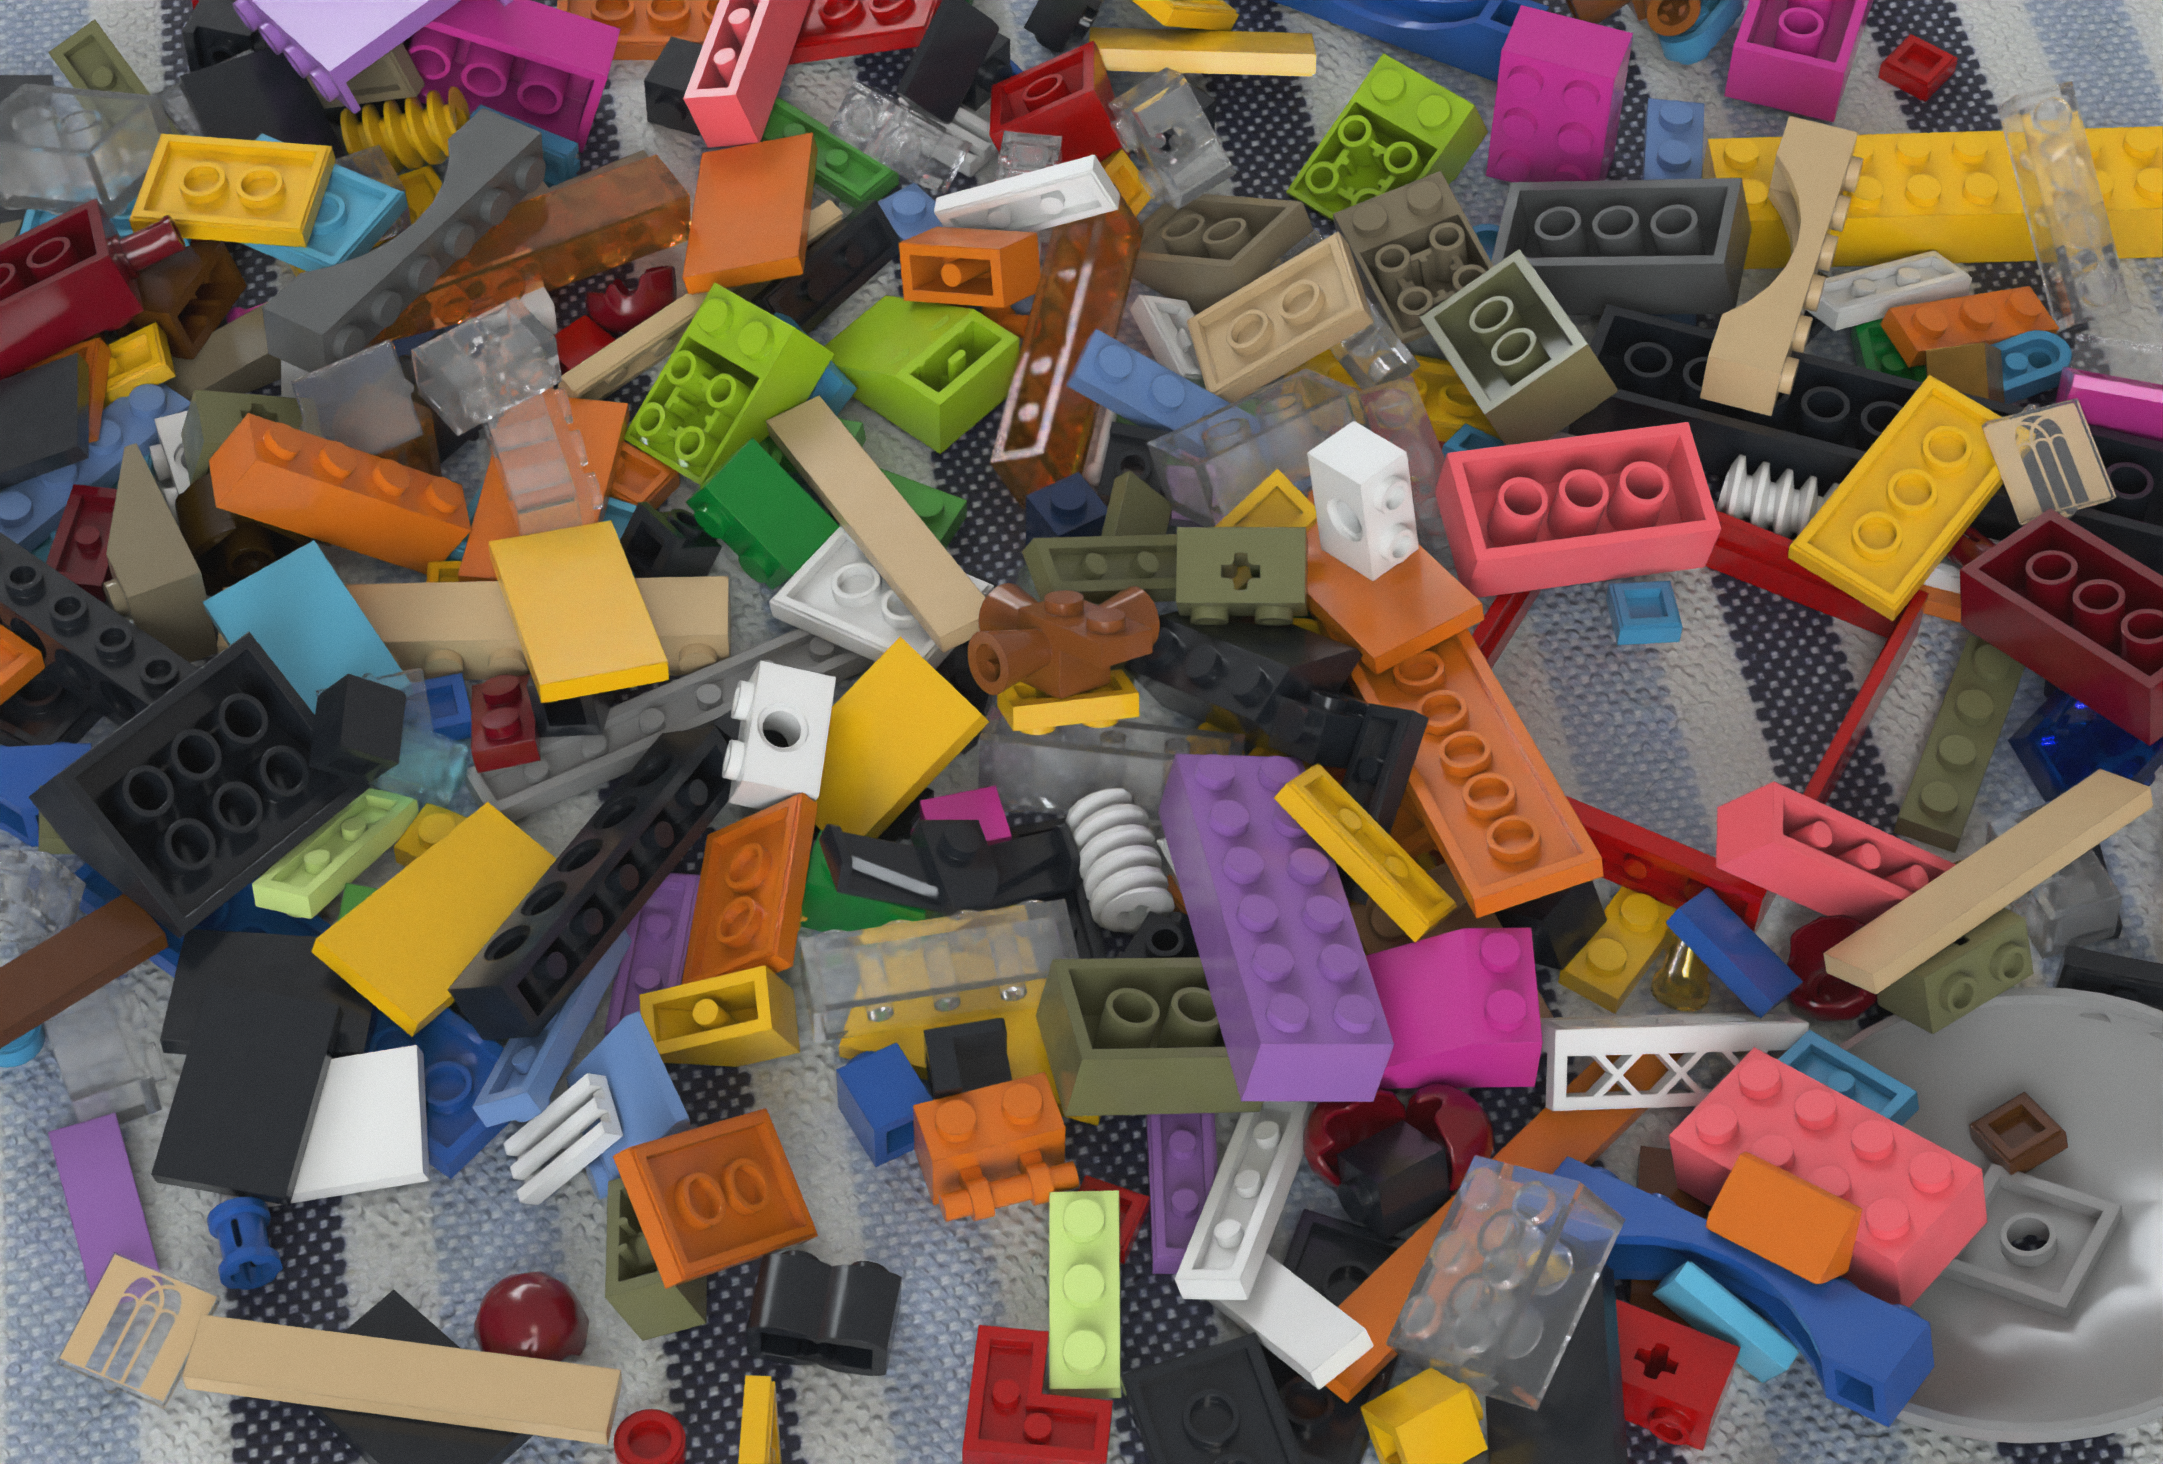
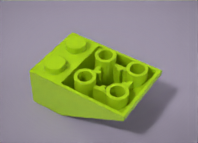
[1286,53,1488,222]
[624,282,834,486]
[824,295,1019,454]

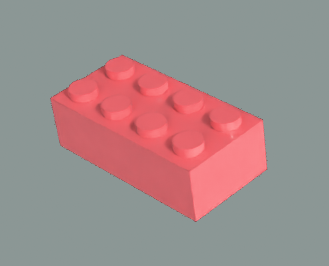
[1435,422,1721,598]
[1669,1047,1987,1308]

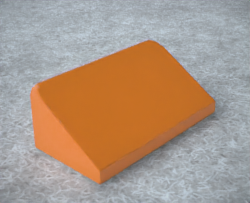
[1705,1151,1863,1284]

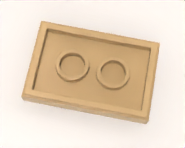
[1187,231,1374,404]

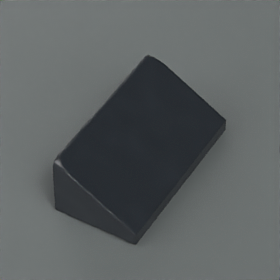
[896,0,999,124]

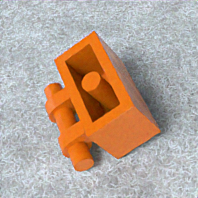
[899,226,1042,339]
[913,1072,1079,1222]

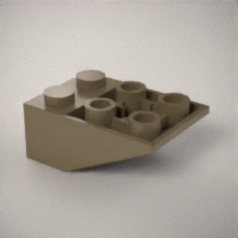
[1333,171,1494,346]

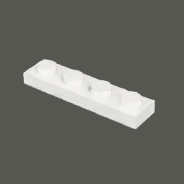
[1175,1101,1316,1300]

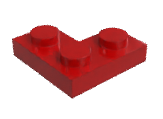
[962,1325,1113,1464]

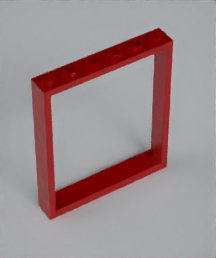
[1405,510,1929,934]

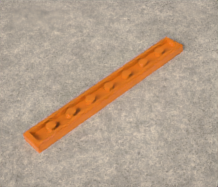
[1325,1053,1684,1403]

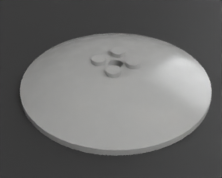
[1781,987,2163,1443]

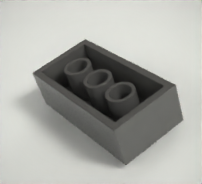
[1491,178,1752,315]

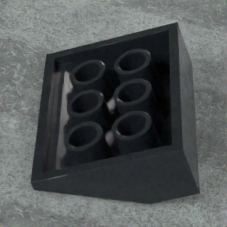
[29,632,371,938]

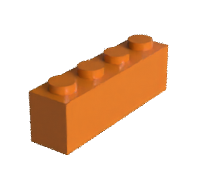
[209,413,471,575]

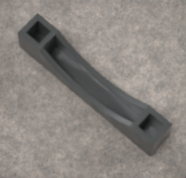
[262,108,546,381]

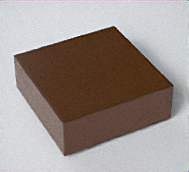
[1969,1091,2068,1175]

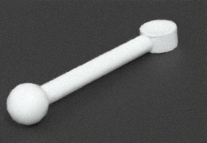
[1085,408,1117,486]

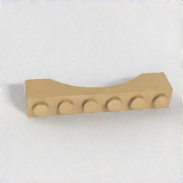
[1700,116,1864,416]

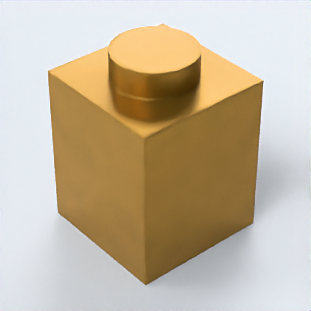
[1926,342,2005,403]

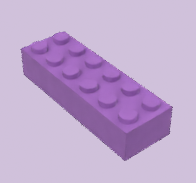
[1158,754,1394,1102]

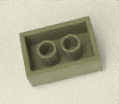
[1420,249,1619,445]
[1036,957,1264,1116]

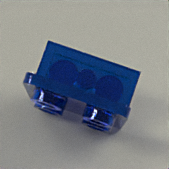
[2008,688,2163,802]

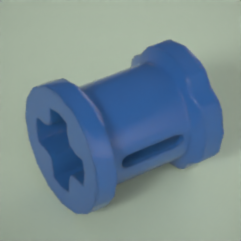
[207,1197,283,1290]

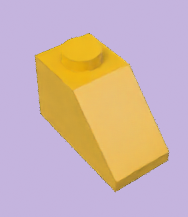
[639,965,800,1067]

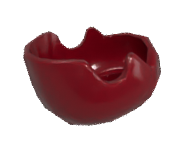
[585,266,677,335]
[1787,915,1878,1022]
[1406,1083,1495,1192]
[1303,1089,1407,1188]
[474,1271,589,1362]

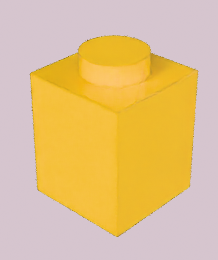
[1360,1367,1488,1464]

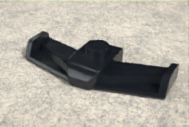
[819,820,1080,917]

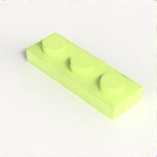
[252,788,419,919]
[1049,1190,1121,1399]

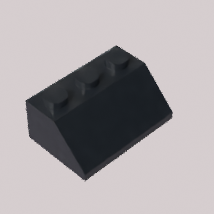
[1124,611,1363,757]

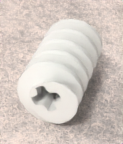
[1716,454,1840,539]
[1066,788,1175,933]

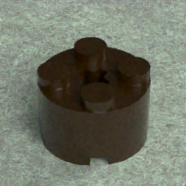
[175,473,311,597]

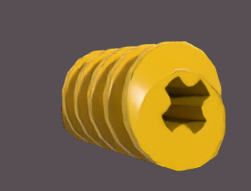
[340,86,470,178]

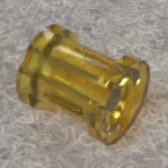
[1650,928,1711,1011]

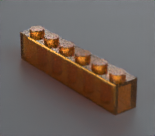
[364,154,691,348]
[990,183,1144,509]

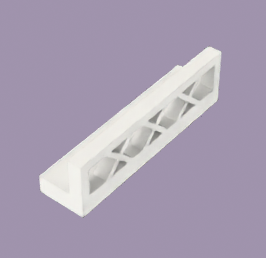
[1540,1012,1809,1111]

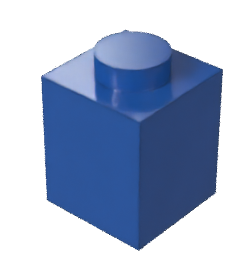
[836,1042,933,1167]

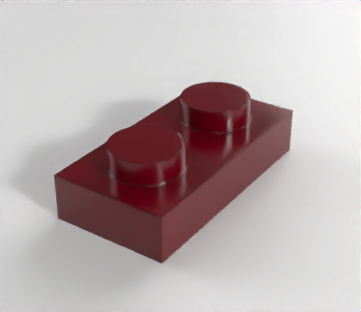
[46,484,117,602]
[471,674,541,773]

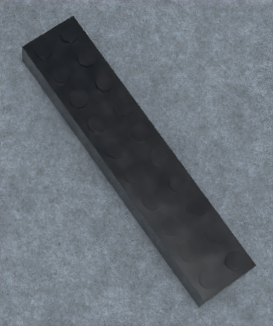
[1568,304,2163,576]

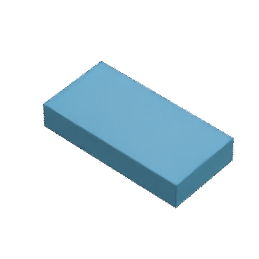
[1652,1261,1800,1383]

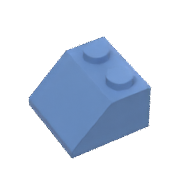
[566,1011,690,1200]

